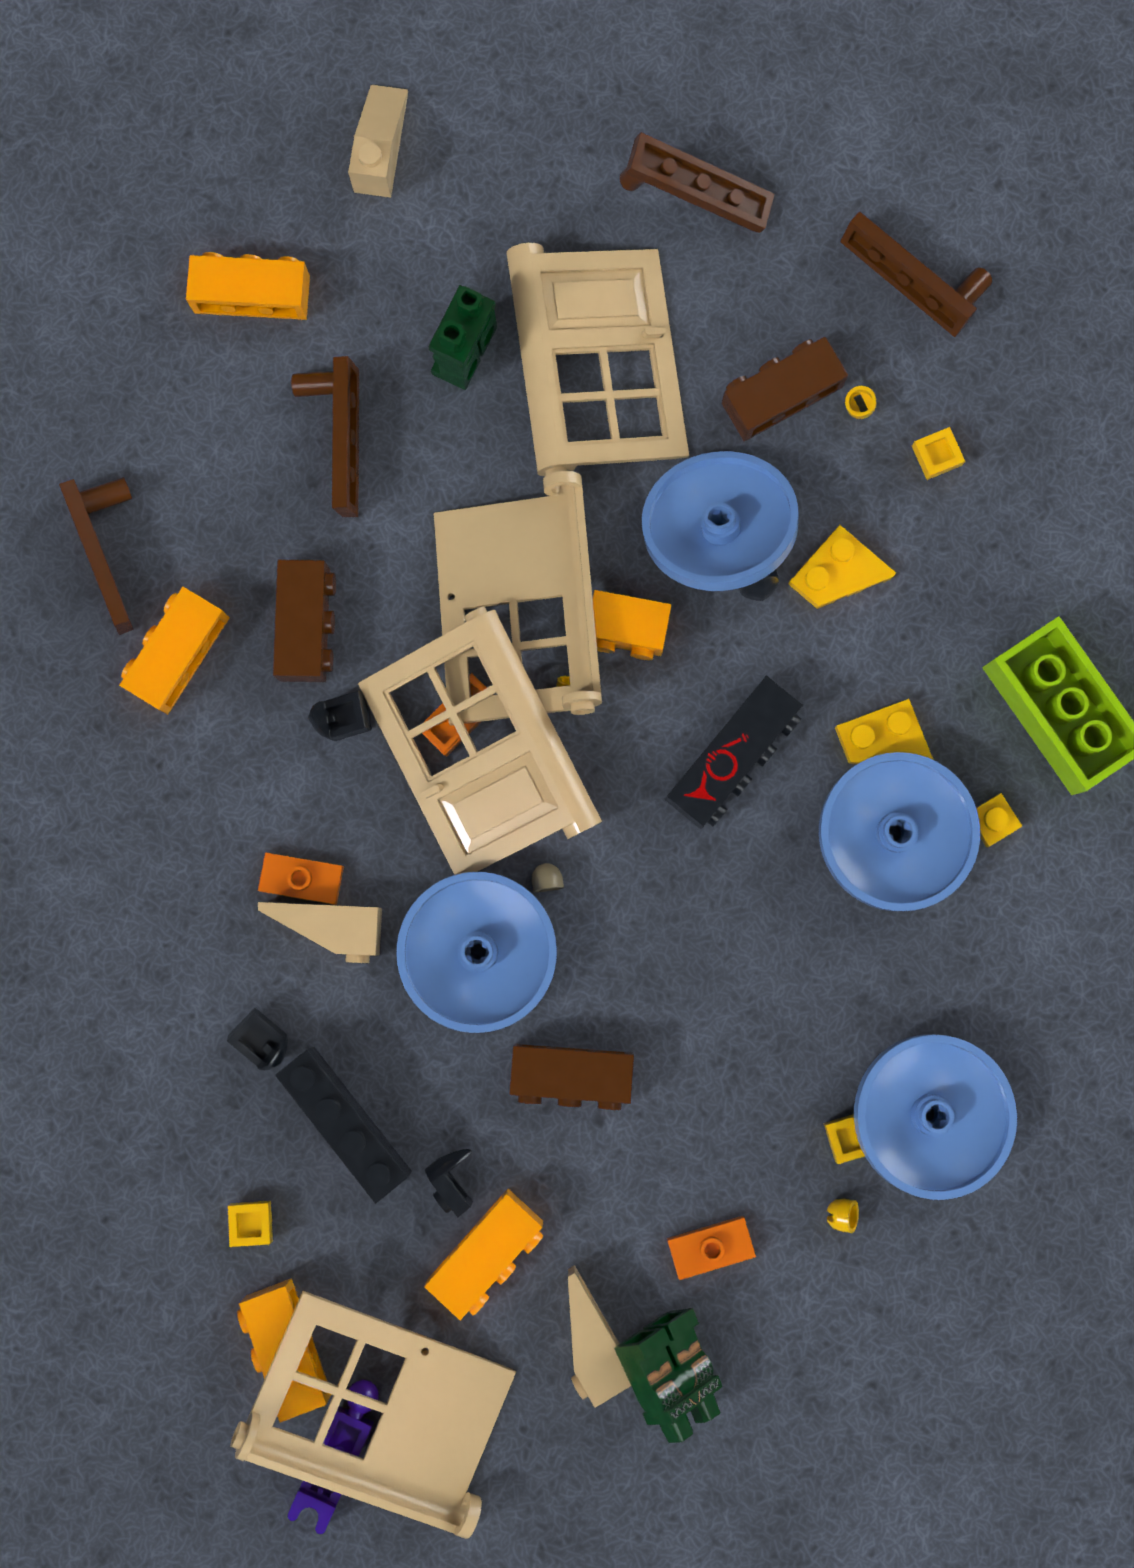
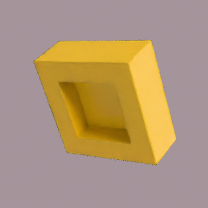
[912,427,965,480]
[976,793,1022,847]
[823,1114,865,1164]
[228,1201,273,1247]

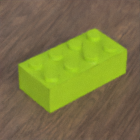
[982,616,1134,795]

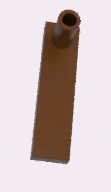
[620,132,775,233]
[840,211,992,337]
[291,356,359,517]
[59,477,134,635]

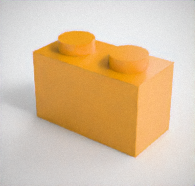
[593,590,671,660]

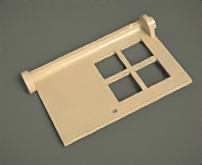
[507,243,689,477]
[434,471,602,725]
[358,606,602,875]
[230,1291,516,1539]

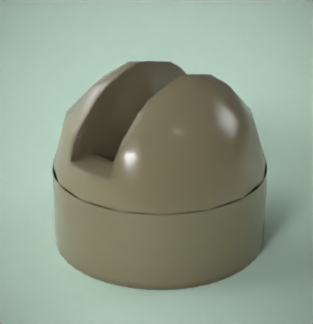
[531,863,564,893]

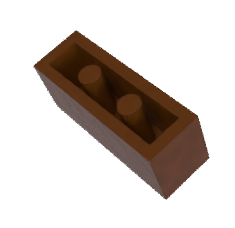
[722,337,849,442]
[273,560,336,682]
[510,1044,634,1110]

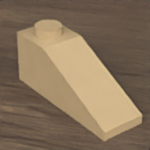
[348,85,408,198]
[258,902,382,963]
[568,1265,631,1408]

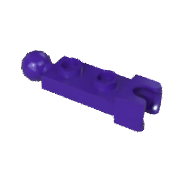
[287,1380,379,1534]

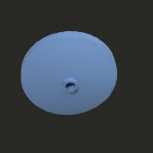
[642,451,799,591]
[819,752,980,911]
[397,872,557,1033]
[854,1034,1017,1200]

